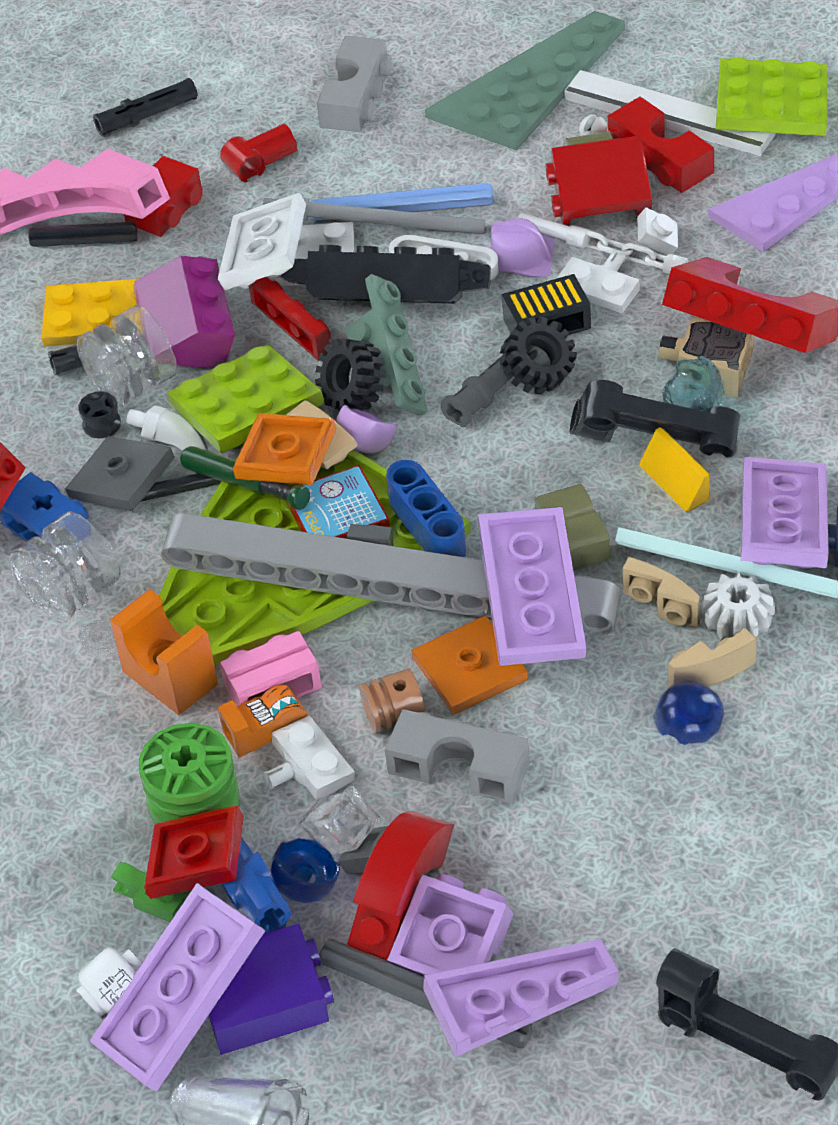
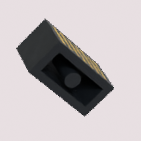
[502,274,591,335]

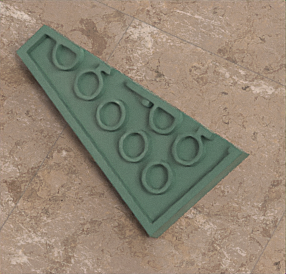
[425,11,625,150]

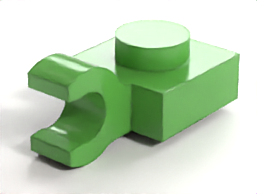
[111,862,192,922]

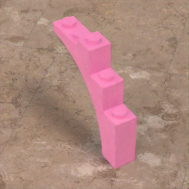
[0,148,170,235]

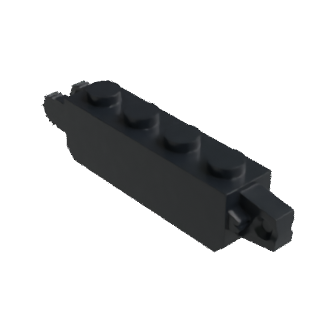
[280,245,491,304]

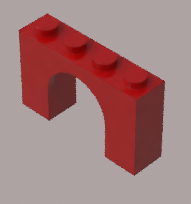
[662,257,838,353]

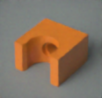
[110,589,218,715]

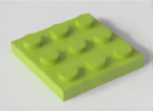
[716,57,827,136]
[167,344,325,454]

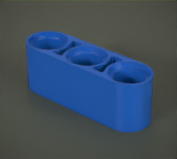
[386,460,466,558]

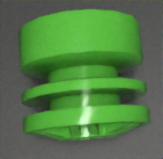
[139,723,240,824]

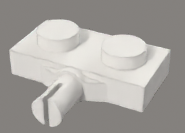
[557,250,640,314]
[263,715,355,801]

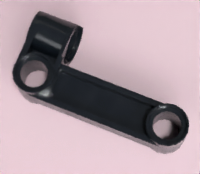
[569,380,740,458]
[656,948,838,1101]

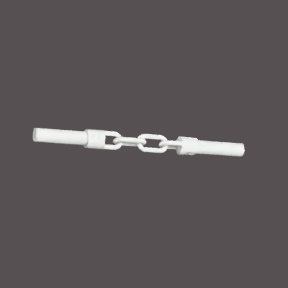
[518,213,740,285]

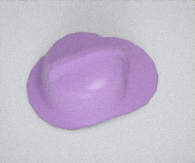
[490,218,555,277]

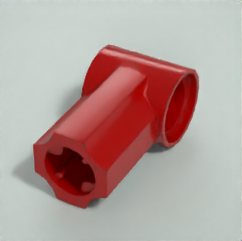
[220,123,298,183]

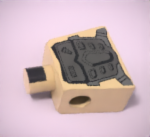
[659,318,754,398]

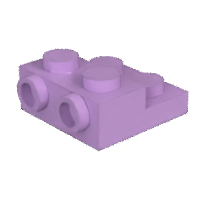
[387,873,514,976]

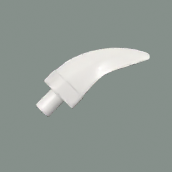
[126,405,206,451]

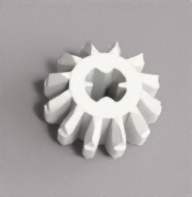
[702,571,775,641]

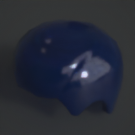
[653,680,725,745]
[270,838,340,903]

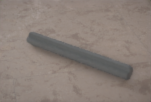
[319,939,532,1048]

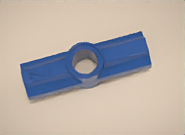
[222,836,292,934]

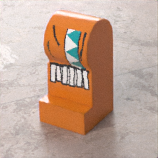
[217,685,308,758]

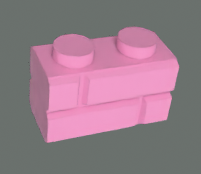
[220,631,322,706]

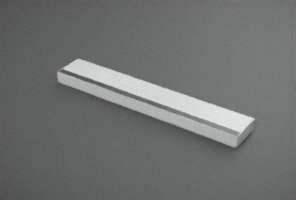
[564,70,776,156]

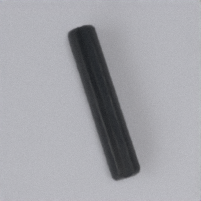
[28,222,138,247]

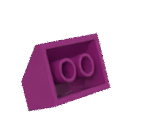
[133,256,235,369]

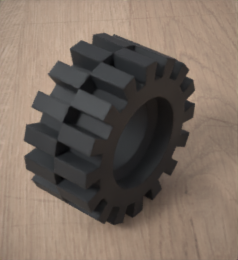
[499,317,577,394]
[315,338,386,411]

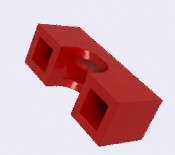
[607,96,714,193]

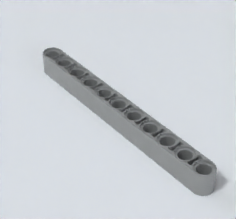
[161,513,621,635]

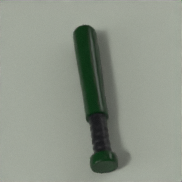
[180,446,310,510]

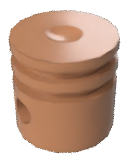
[359,668,425,733]

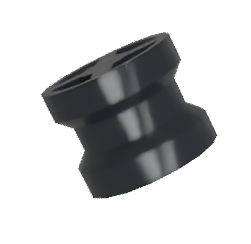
[78,391,121,439]

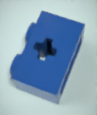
[0,472,91,562]

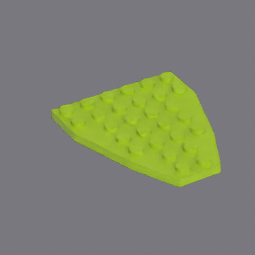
[159,449,471,666]

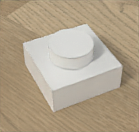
[637,208,678,255]

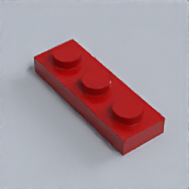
[248,276,331,361]

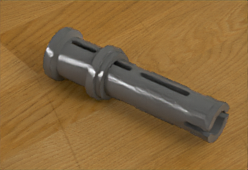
[441,345,538,427]

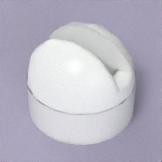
[579,114,608,136]

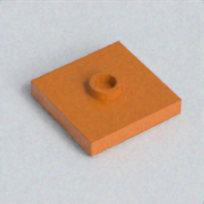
[233,413,336,485]
[411,615,528,715]

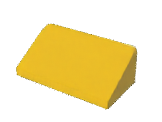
[639,427,710,512]

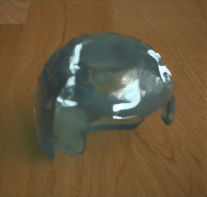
[662,356,725,412]

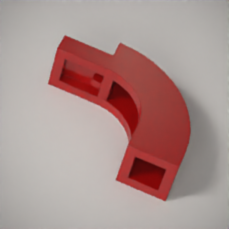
[347,811,455,960]

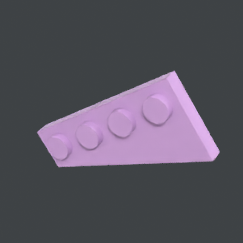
[708,153,838,252]
[423,939,619,1057]

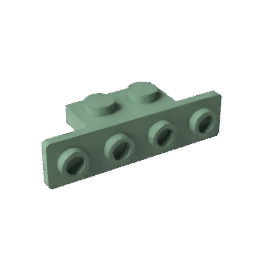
[345,274,428,415]

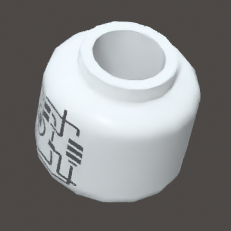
[77,948,142,1017]

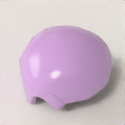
[336,405,397,454]

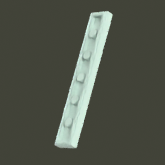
[615,527,838,598]

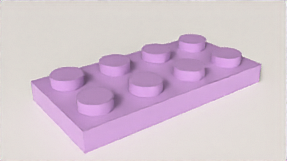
[740,457,828,569]
[478,507,587,666]
[90,884,265,1092]

